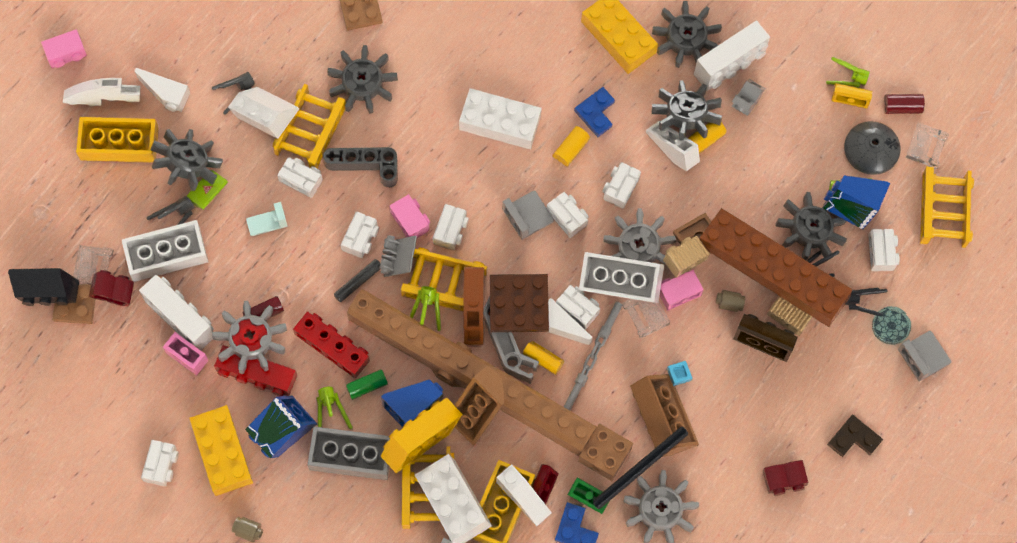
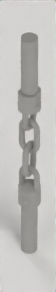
[564,302,623,411]

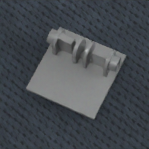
[379,235,417,277]

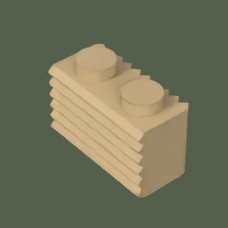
[663,236,710,278]
[767,296,812,336]

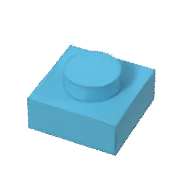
[667,361,693,386]

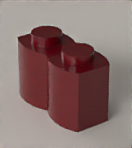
[89,270,134,306]
[763,460,809,496]

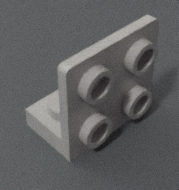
[502,191,554,240]
[898,331,951,382]

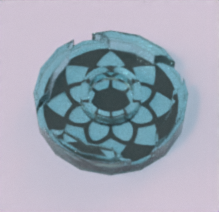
[872,306,911,345]

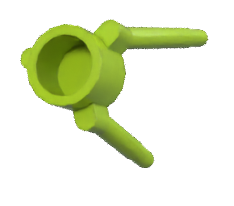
[826,57,870,88]
[410,286,441,331]
[316,386,353,430]

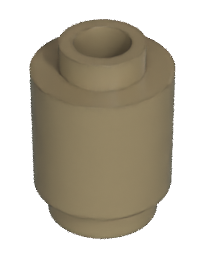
[716,290,745,312]
[232,517,263,543]

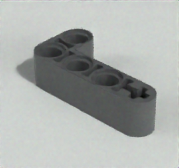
[323,147,398,188]

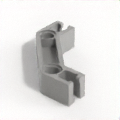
[484,296,539,384]

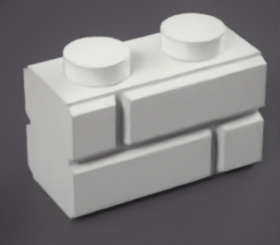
[277,157,323,198]
[602,162,641,209]
[546,192,589,238]
[433,204,469,250]
[341,212,379,258]
[868,229,900,271]
[556,285,600,329]
[141,440,179,486]

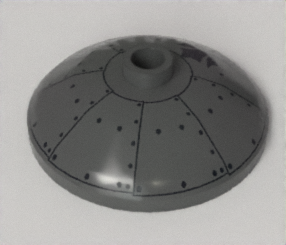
[844,121,901,175]

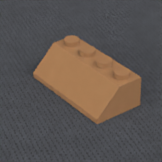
[454,365,504,446]
[630,374,699,457]

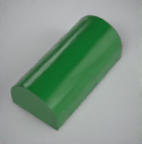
[346,370,388,400]
[567,477,610,514]

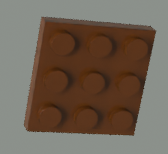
[490,274,549,333]

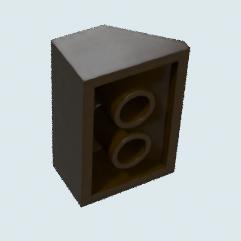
[733,314,798,362]

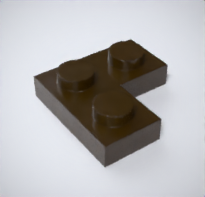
[827,414,883,457]

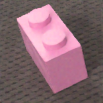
[41,29,87,68]
[389,194,430,238]
[659,270,704,311]
[163,332,209,376]

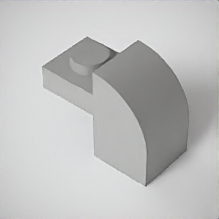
[732,79,766,116]

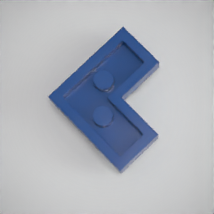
[574,87,615,137]
[555,502,599,543]

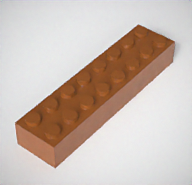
[700,208,853,327]

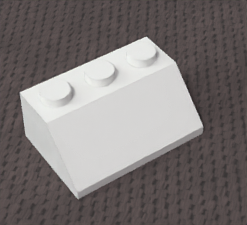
[228,87,299,139]

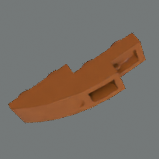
[463,267,484,345]

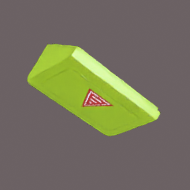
[187,170,228,209]

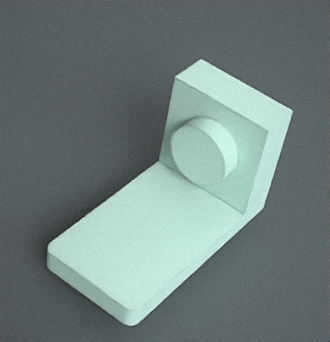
[246,202,288,236]

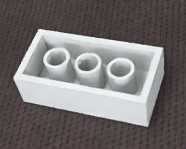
[694,20,770,91]
[459,88,542,150]
[122,220,209,282]
[579,252,664,303]
[139,275,214,350]
[415,454,492,543]

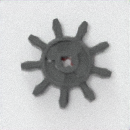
[652,0,722,68]
[327,45,398,114]
[651,80,722,141]
[150,129,223,191]
[775,192,847,260]

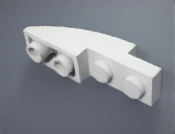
[63,78,141,106]

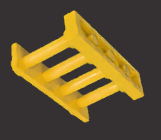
[272,84,346,168]
[920,166,974,248]
[401,247,487,311]
[402,446,454,529]

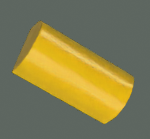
[831,83,873,109]
[688,122,726,154]
[552,126,590,167]
[523,341,565,375]

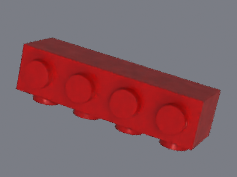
[293,311,370,379]

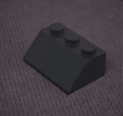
[8,268,80,306]

